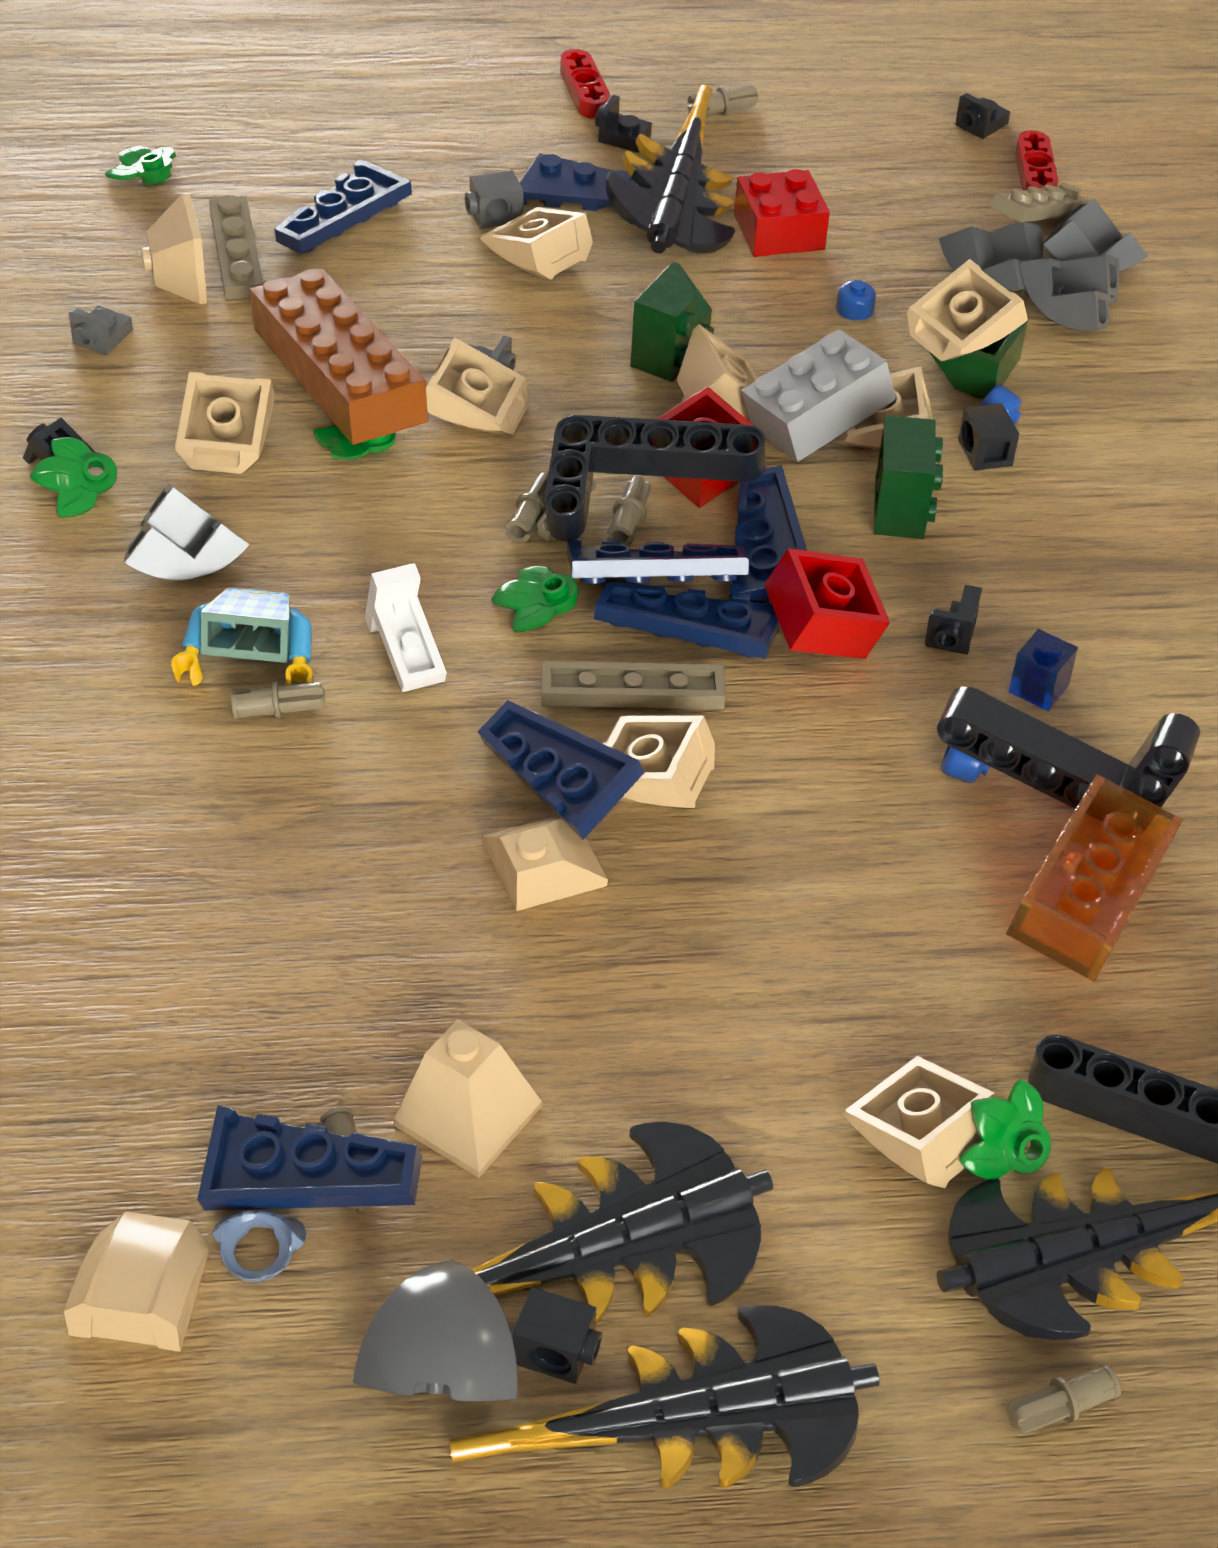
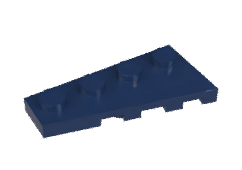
[274,159,412,254]
[594,582,780,659]

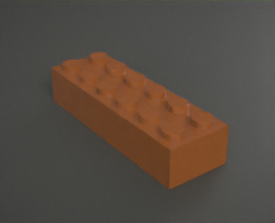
[250,268,428,445]

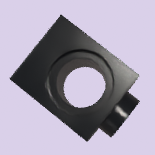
[958,403,1019,471]
[512,1287,603,1384]

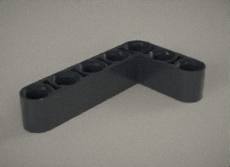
[545,415,765,541]
[937,687,1200,834]
[1027,1035,1218,1164]

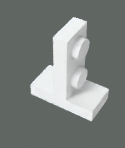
[365,563,447,692]

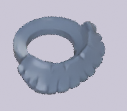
[212,1210,307,1282]

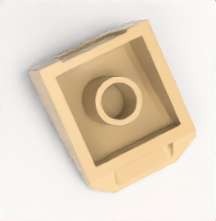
[480,207,593,280]
[907,259,1027,361]
[426,337,528,435]
[834,366,934,449]
[175,372,275,474]
[603,716,715,808]
[842,1056,995,1188]
[64,1212,209,1352]

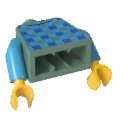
[171,588,313,686]

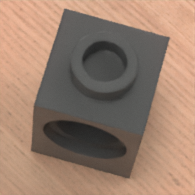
[465,170,523,229]

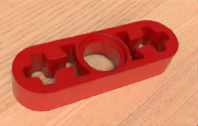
[560,49,610,119]
[1015,130,1059,190]

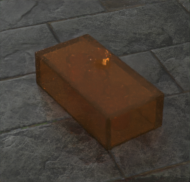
[1006,774,1183,982]

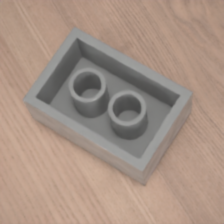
[741,329,896,462]

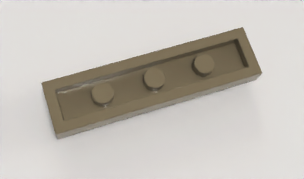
[990,183,1089,223]
[209,195,263,300]
[542,661,726,709]

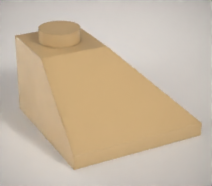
[141,193,207,304]
[677,324,757,419]
[483,816,608,911]
[393,1019,542,1178]

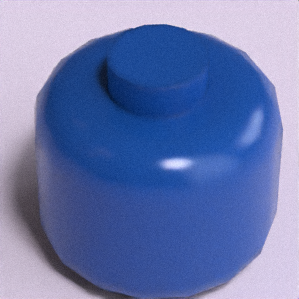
[836,280,876,320]
[980,385,1022,425]
[941,745,990,783]

